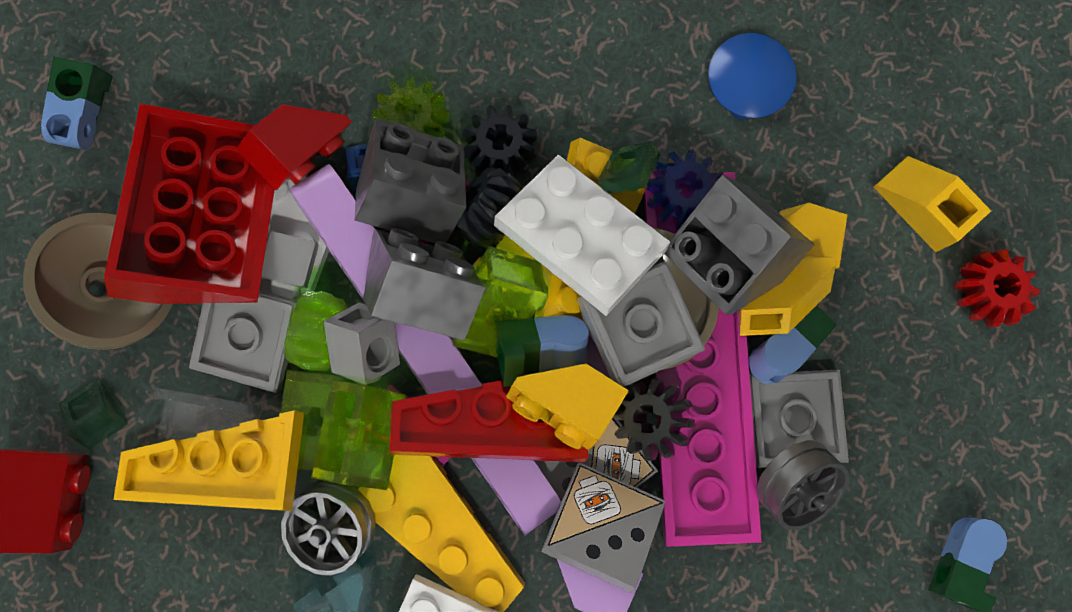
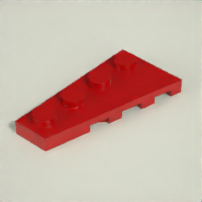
[389,380,588,462]

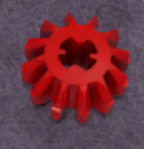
[953,249,1042,328]

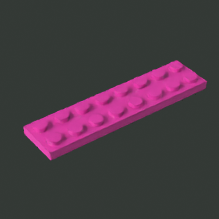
[643,172,762,547]

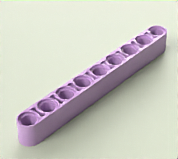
[289,164,561,535]

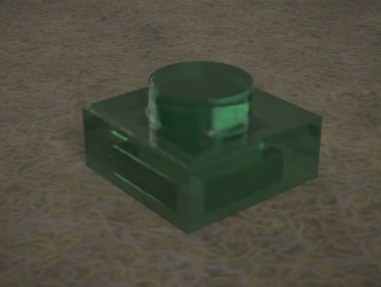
[597,141,661,194]

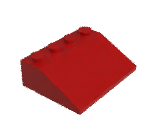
[104,103,275,304]

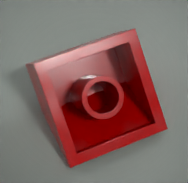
[0,449,91,554]

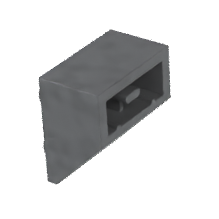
[354,118,466,243]
[664,175,815,315]
[364,228,486,341]

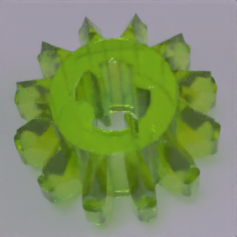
[372,76,450,137]
[284,290,348,372]

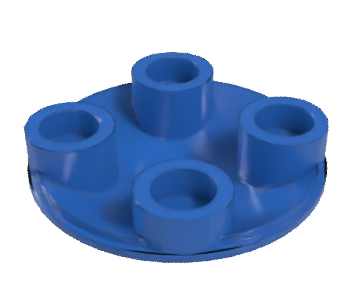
[708,33,797,120]

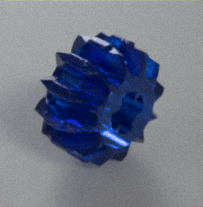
[645,149,723,230]

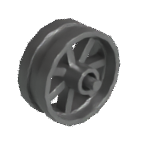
[756,440,849,530]
[281,480,376,576]

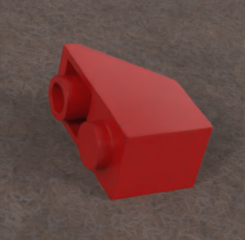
[236,104,352,191]

